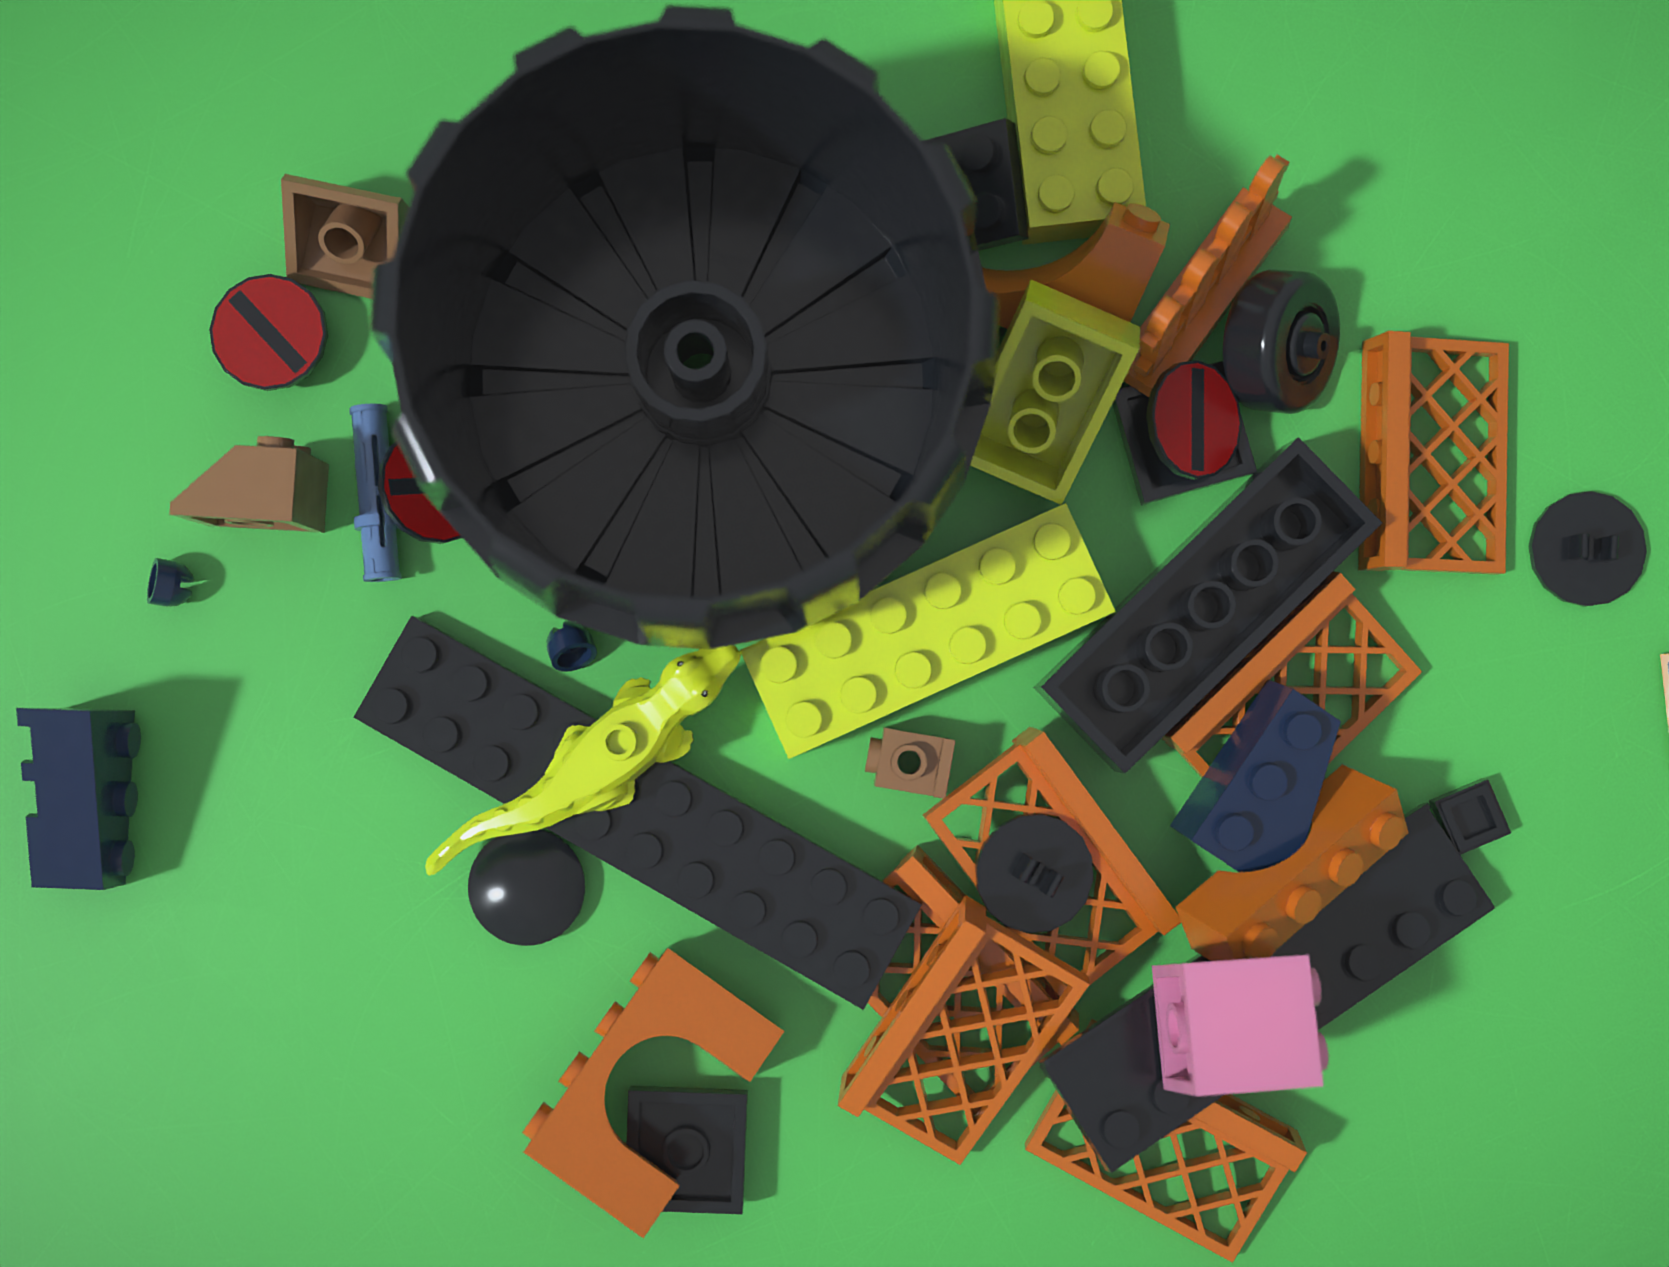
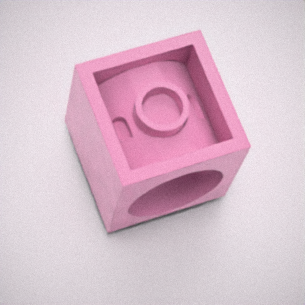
[1152,955,1329,1096]

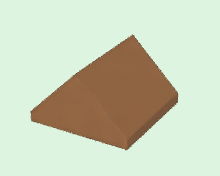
[281,174,409,299]

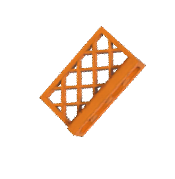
[1358,331,1509,575]
[1162,571,1422,778]
[922,727,1181,998]
[868,845,1079,1115]
[838,895,1090,1165]
[1025,1019,1307,1263]

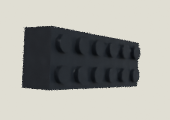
[1033,437,1382,773]

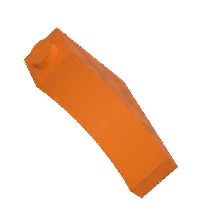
[982,202,1170,329]

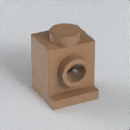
[865,727,955,799]

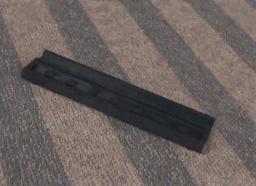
[1039,802,1495,1173]

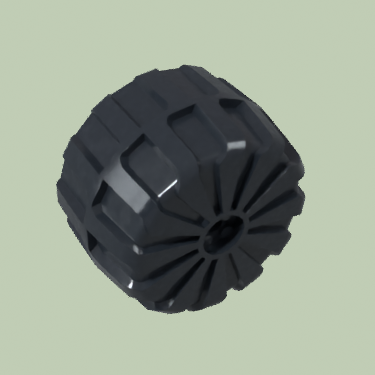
[370,5,999,650]

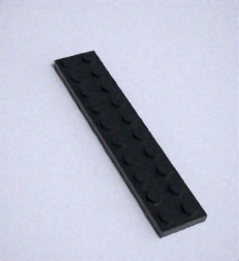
[354,615,922,1010]

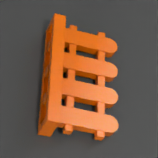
[1124,155,1292,397]

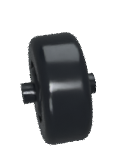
[1223,270,1340,414]

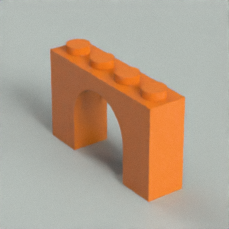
[522,948,785,1238]

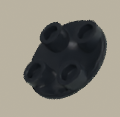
[468,829,585,946]

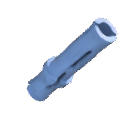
[349,403,402,582]

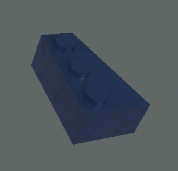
[1170,680,1341,872]
[16,708,141,890]

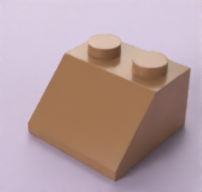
[169,436,329,533]

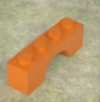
[1176,764,1409,962]

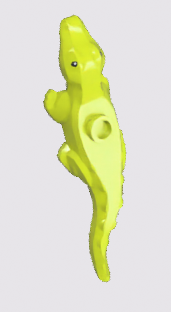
[425,645,741,876]

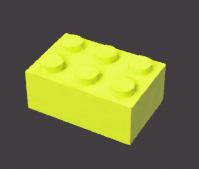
[970,279,1140,505]

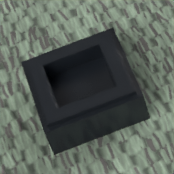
[1429,778,1511,855]

